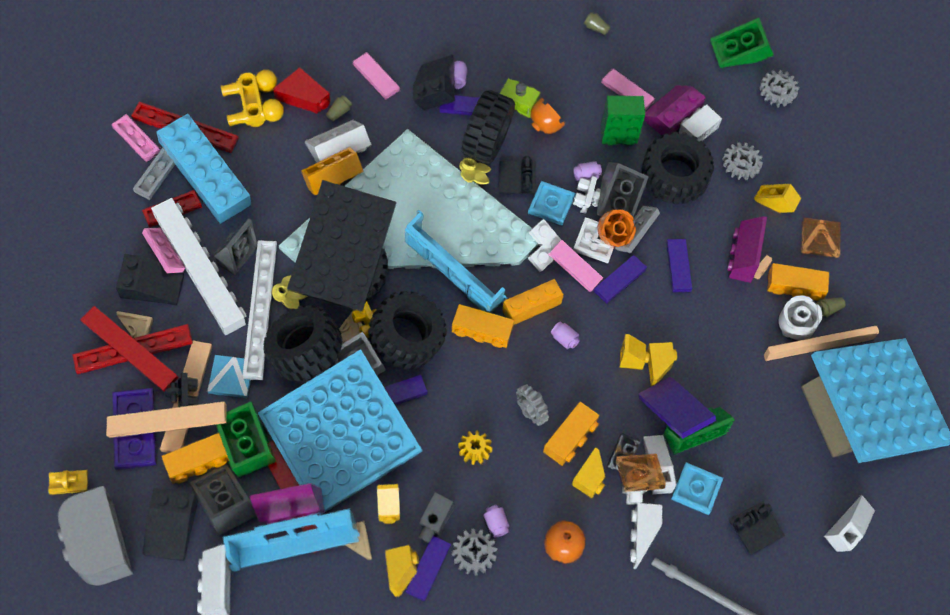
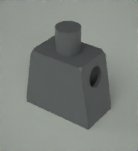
[418,492,455,543]

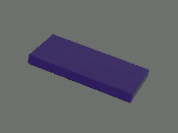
[638,377,716,439]
[112,388,157,470]

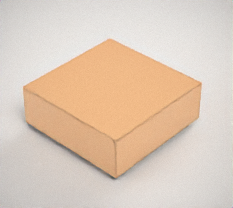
[754,255,772,280]

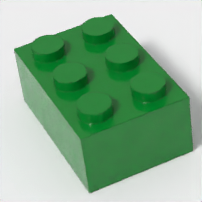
[601,96,645,145]
[216,402,276,478]

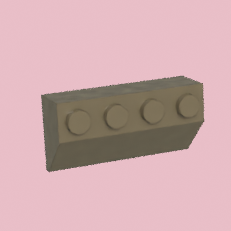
[801,376,853,458]

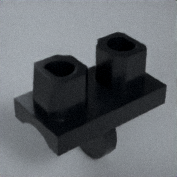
[165,373,198,407]
[607,433,640,473]

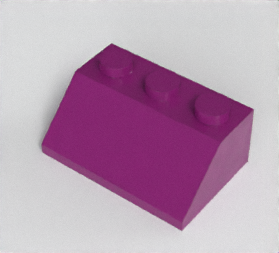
[644,85,706,135]
[727,216,767,283]
[250,483,325,525]

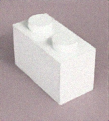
[679,105,722,142]

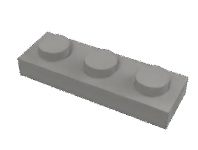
[133,148,175,200]
[615,206,660,253]

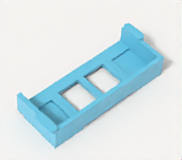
[405,210,507,313]
[223,509,360,571]

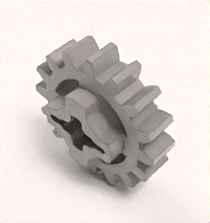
[759,70,799,107]
[722,142,763,180]
[516,384,549,426]
[452,529,497,575]

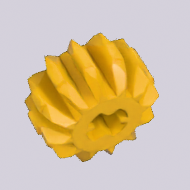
[458,430,492,465]

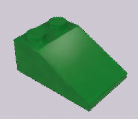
[710,18,774,68]

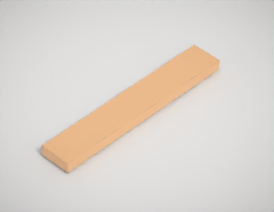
[764,326,879,361]
[160,341,212,453]
[107,402,227,438]

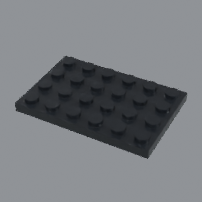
[287,180,397,312]

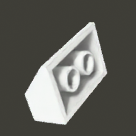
[305,120,371,163]
[198,545,231,615]

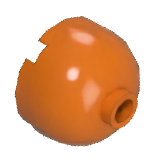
[531,98,565,134]
[597,209,636,247]
[544,521,586,564]

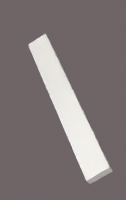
[243,240,277,380]

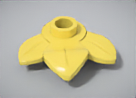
[459,158,491,184]
[272,275,307,309]

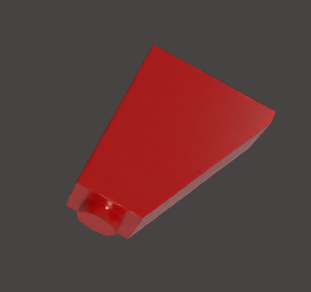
[273,68,330,114]

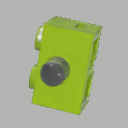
[500,78,541,118]

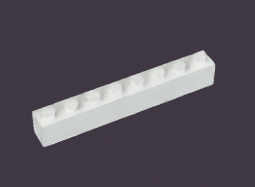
[151,198,247,336]

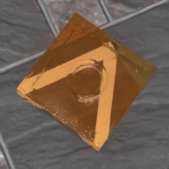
[801,218,841,258]
[616,454,666,492]

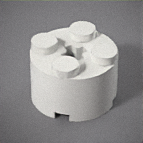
[778,296,822,340]

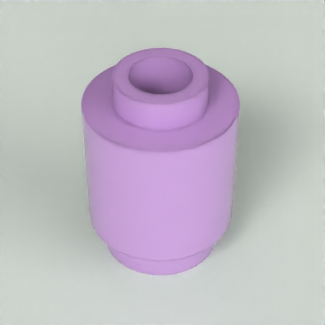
[454,61,467,89]
[574,161,602,181]
[551,322,580,349]
[484,505,509,538]

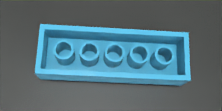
[156,114,251,224]

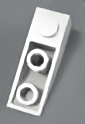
[643,435,676,495]
[824,495,875,552]
[630,503,662,569]

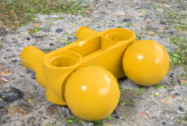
[221,70,284,127]

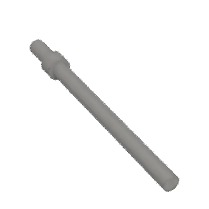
[651,557,756,615]

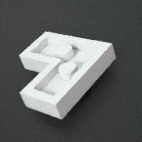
[573,217,614,263]
[528,219,561,272]

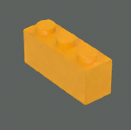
[301,147,364,195]
[767,263,829,301]
[502,279,563,325]
[452,304,514,348]
[543,401,599,466]
[161,433,229,484]

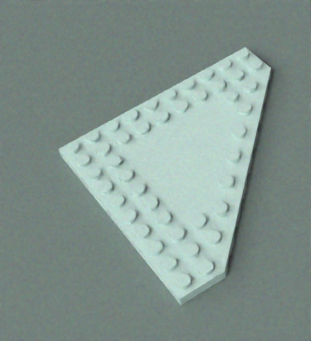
[279,129,539,269]

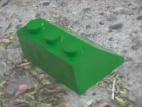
[663,407,735,455]

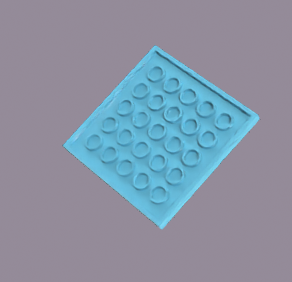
[811,338,950,463]
[258,349,423,516]

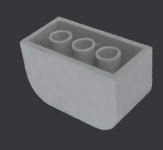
[57,486,133,585]

